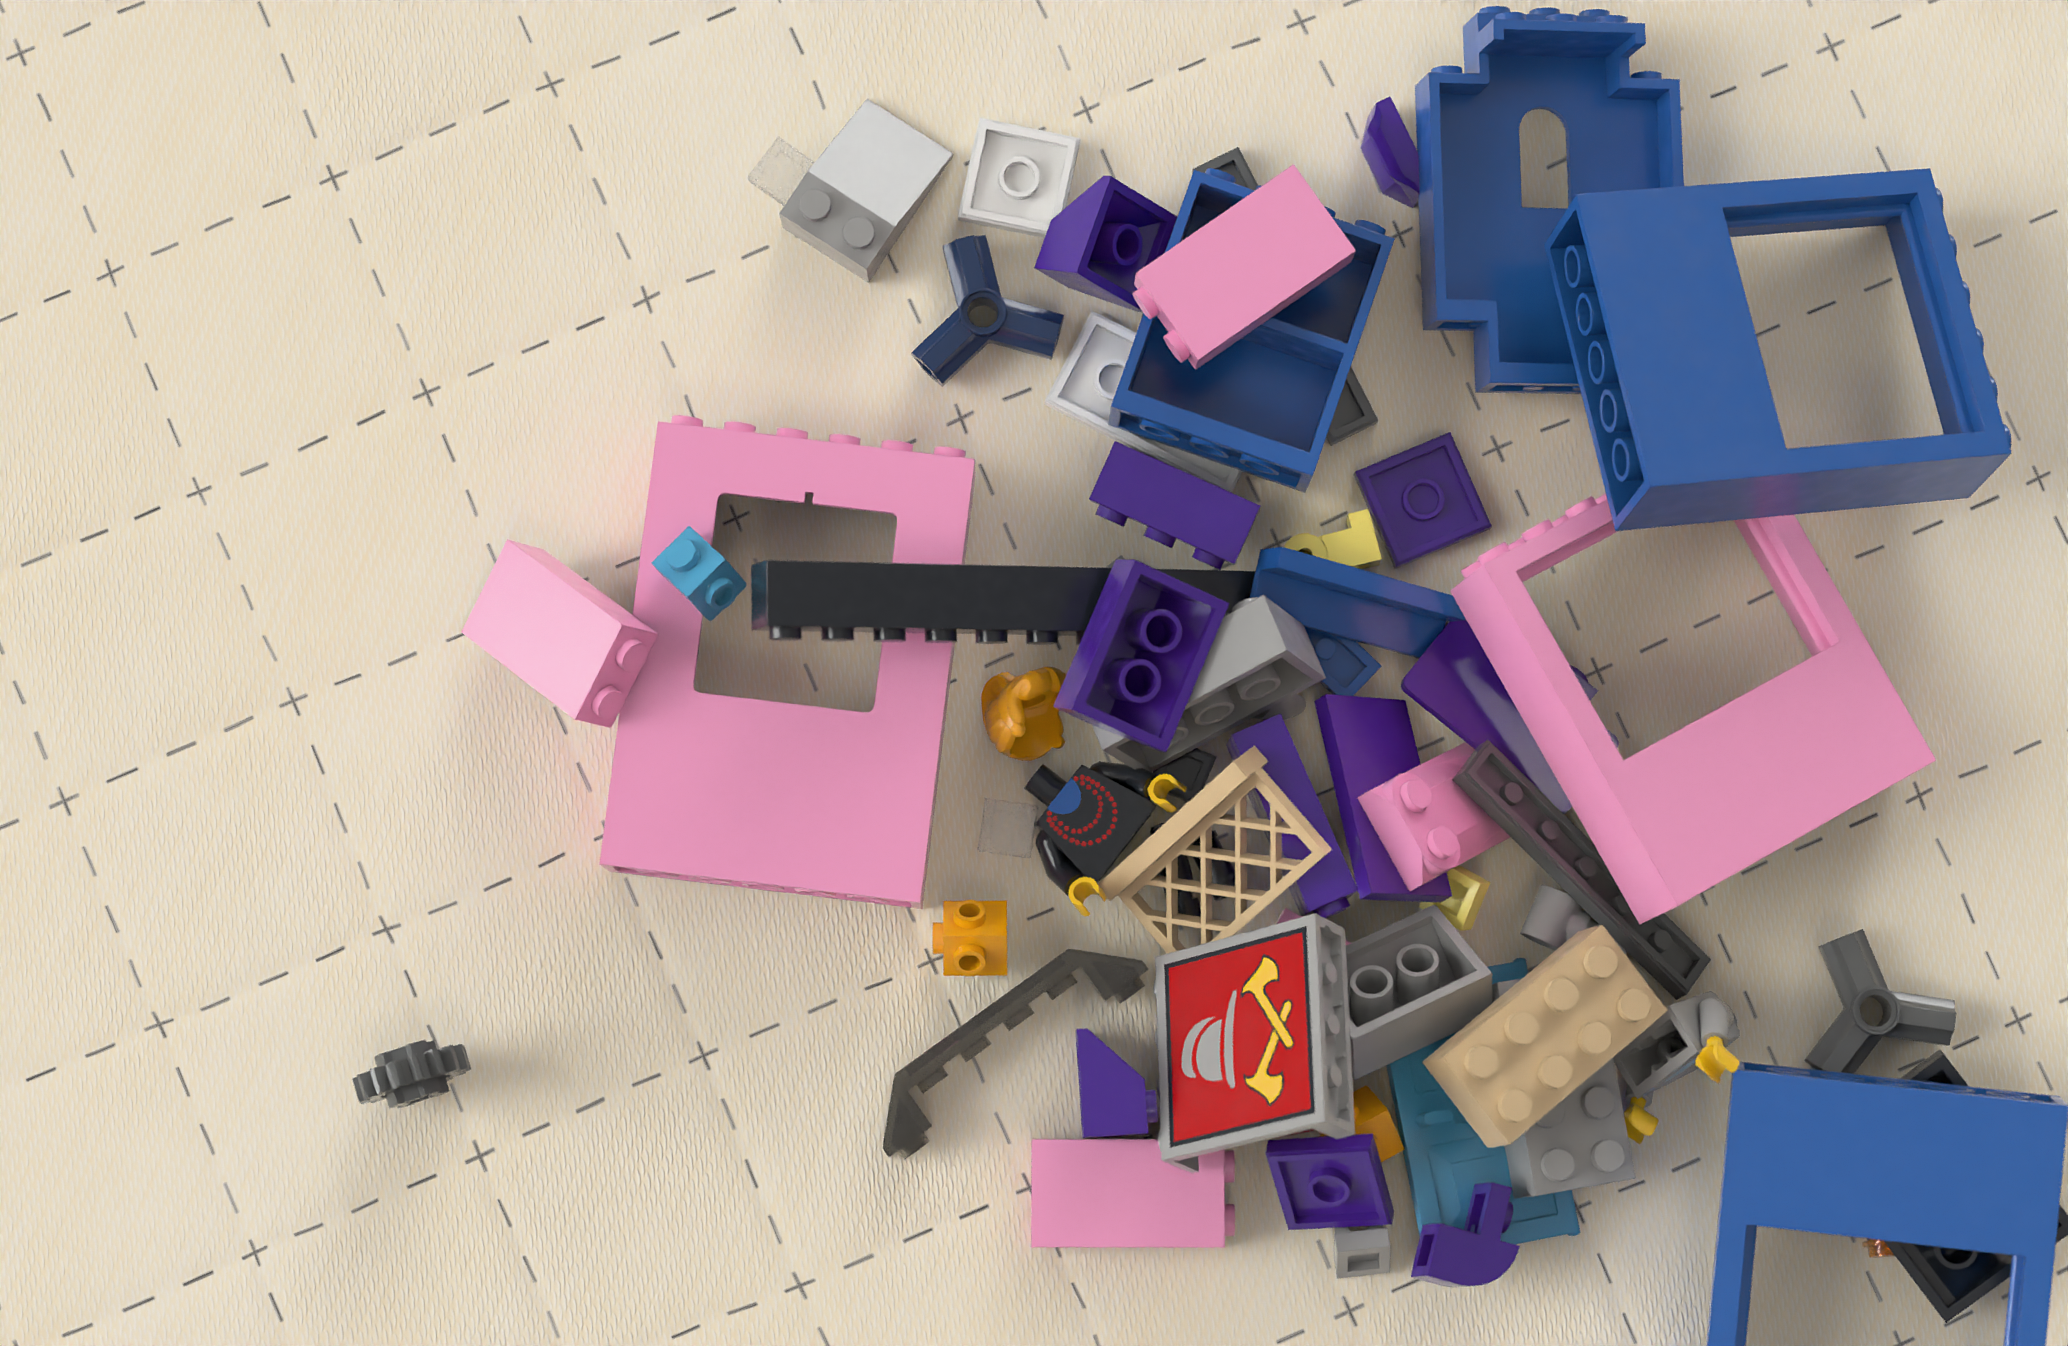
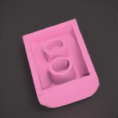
[1358,742,1510,891]

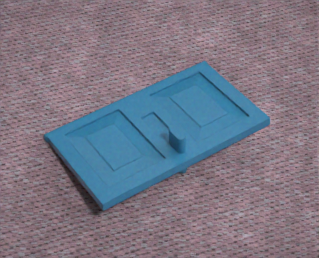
[1386,958,1580,1244]

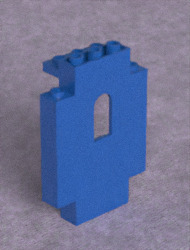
[1415,6,1684,394]

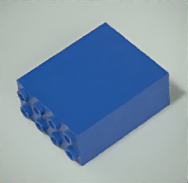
[1108,168,1395,493]

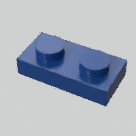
[1304,627,1381,696]

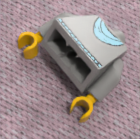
[1613,991,1740,1144]

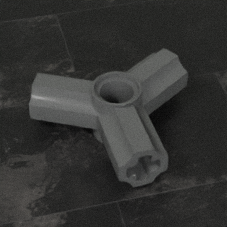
[1804,929,1956,1074]

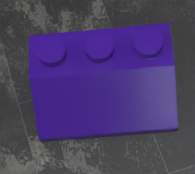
[1089,441,1260,570]
[1053,559,1229,752]

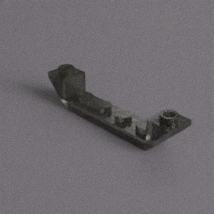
[883,949,1149,1160]

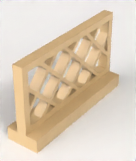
[1098,746,1332,954]

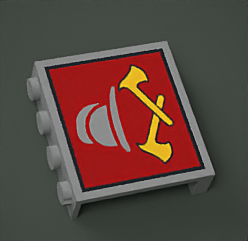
[1153,914,1355,1173]

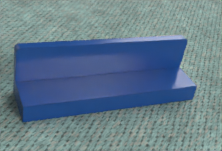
[1250,547,1465,659]

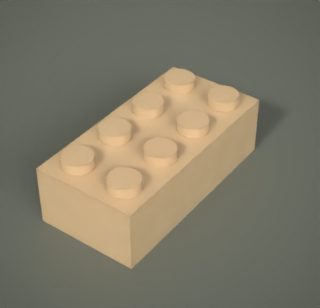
[1422,925,1668,1148]

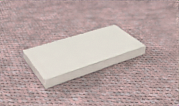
[1044,311,1243,493]

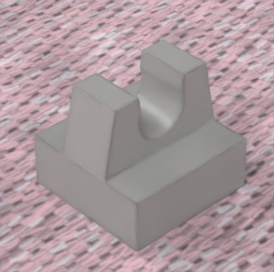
[1334,1225,1391,1279]

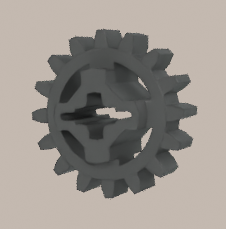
[352,1040,471,1108]

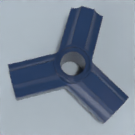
[911,235,1064,387]

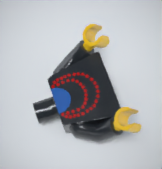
[1024,761,1187,917]

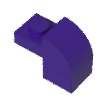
[1410,1182,1520,1287]

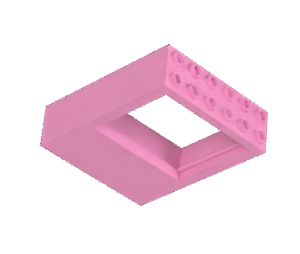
[1450,494,1936,924]

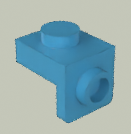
[651,526,747,621]

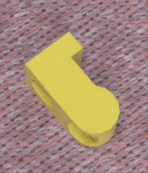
[1284,509,1382,570]

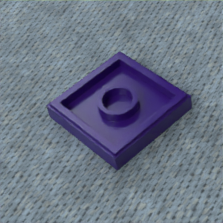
[1354,432,1492,569]
[1266,1134,1394,1230]

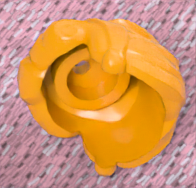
[981,667,1067,761]

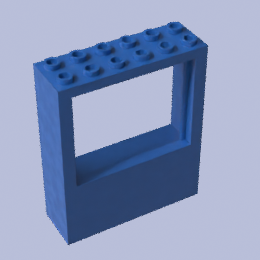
[1544,168,2012,531]
[1706,1062,2068,1346]

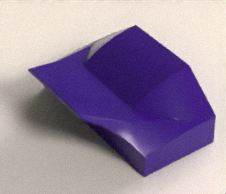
[1360,97,1420,208]

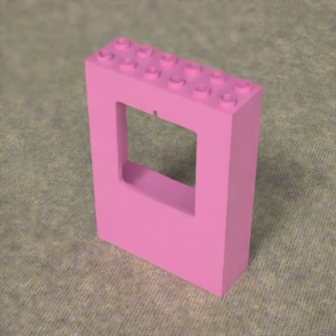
[599,415,976,909]

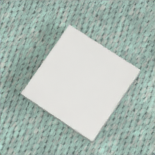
[958,117,1080,238]

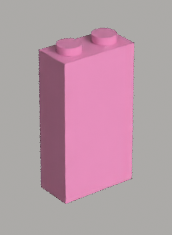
[1132,164,1356,370]
[462,539,658,728]
[1031,1139,1235,1248]

